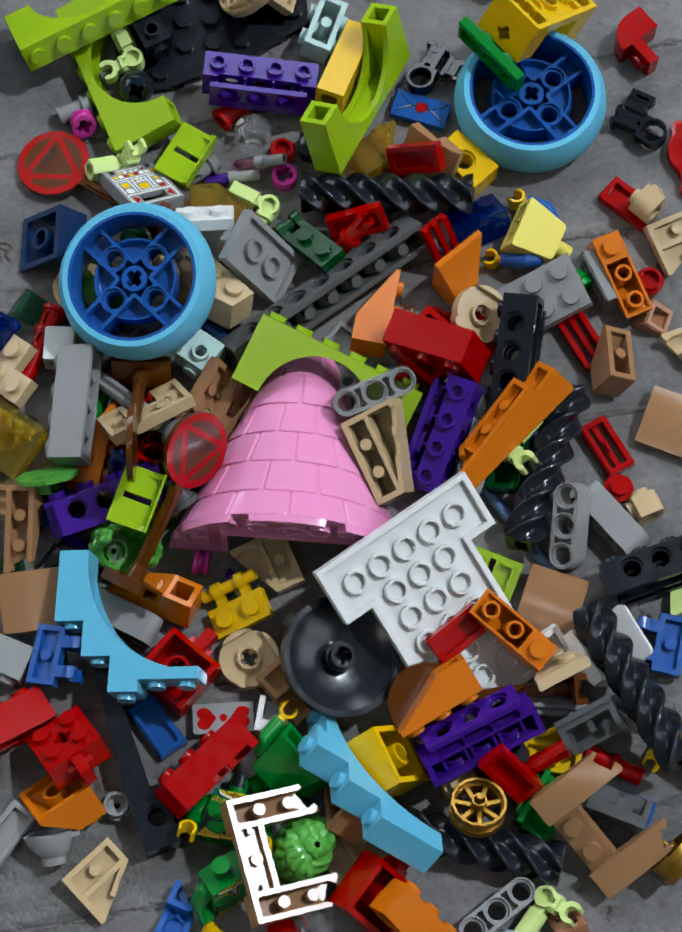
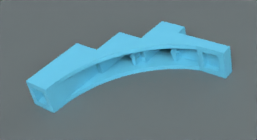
[54,550,207,704]
[298,710,443,874]

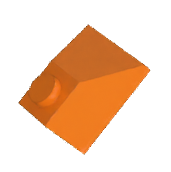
[432,230,482,308]
[18,775,107,830]

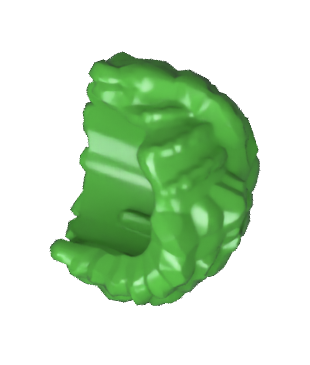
[88,521,163,573]
[272,814,337,884]

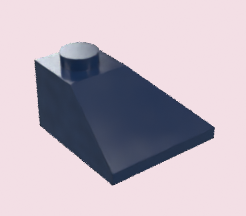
[20,204,87,274]

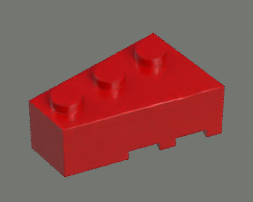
[382,308,491,383]
[0,685,57,759]
[153,715,259,820]

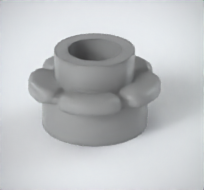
[102,791,131,821]

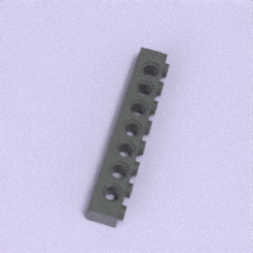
[219,214,428,367]

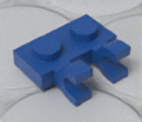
[635,612,682,679]
[25,623,85,688]

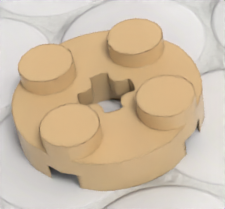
[450,285,503,344]
[219,628,279,691]

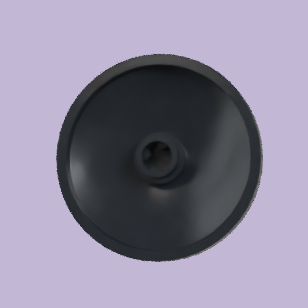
[280,596,402,719]

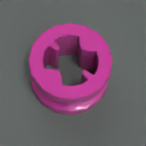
[69,109,97,138]
[272,163,297,192]
[192,548,211,577]

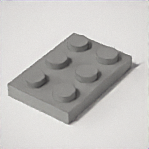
[218,209,303,306]
[496,253,593,331]

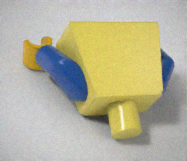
[483,188,573,270]

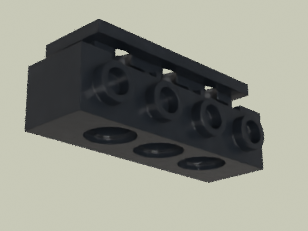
[486,292,546,408]
[598,535,682,607]

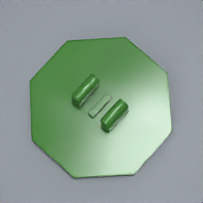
[14,466,79,495]

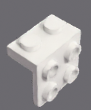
[175,205,235,261]
[562,605,653,687]

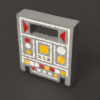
[100,162,185,209]

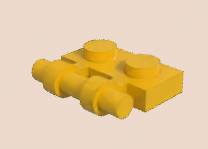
[202,568,275,641]

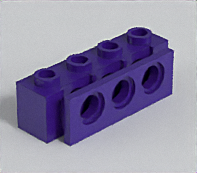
[202,51,319,116]
[409,373,484,493]
[43,460,166,539]
[414,684,546,788]

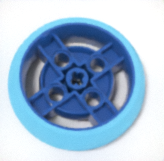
[454,30,606,173]
[59,203,217,361]

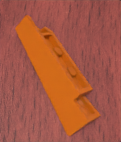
[458,361,573,488]

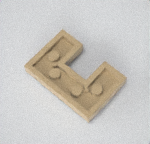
[96,378,196,446]

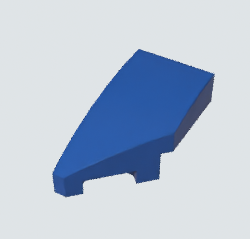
[154,879,194,932]

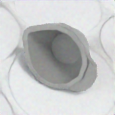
[23,828,80,867]

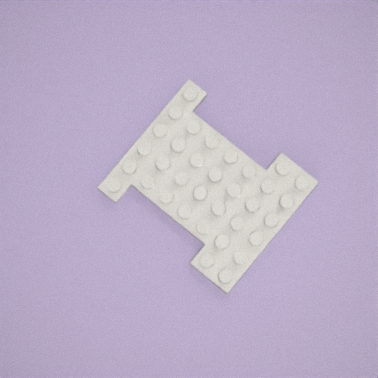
[312,471,568,744]

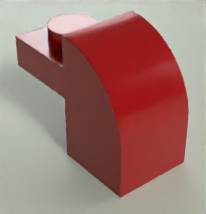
[614,6,659,77]

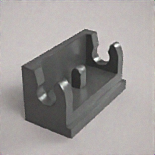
[553,695,629,756]
[584,784,654,834]

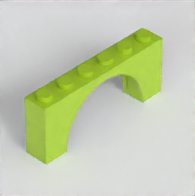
[4,0,178,72]
[55,0,182,154]
[300,3,411,175]
[231,311,423,427]

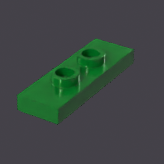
[458,16,524,93]

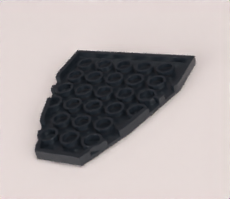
[115,0,309,93]

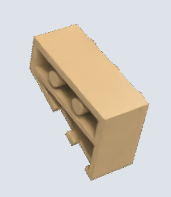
[155,253,254,329]
[340,397,414,506]

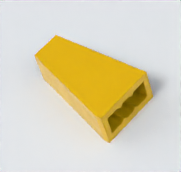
[315,19,363,113]

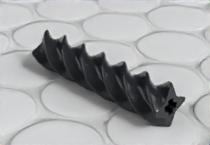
[299,172,474,215]
[504,384,591,555]
[573,597,682,774]
[402,806,567,886]

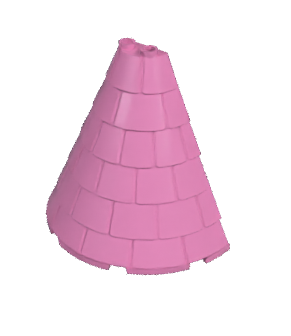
[169,356,392,553]

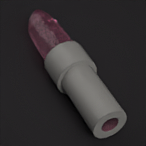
[234,153,287,169]

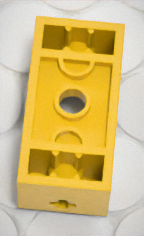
[477,0,597,63]

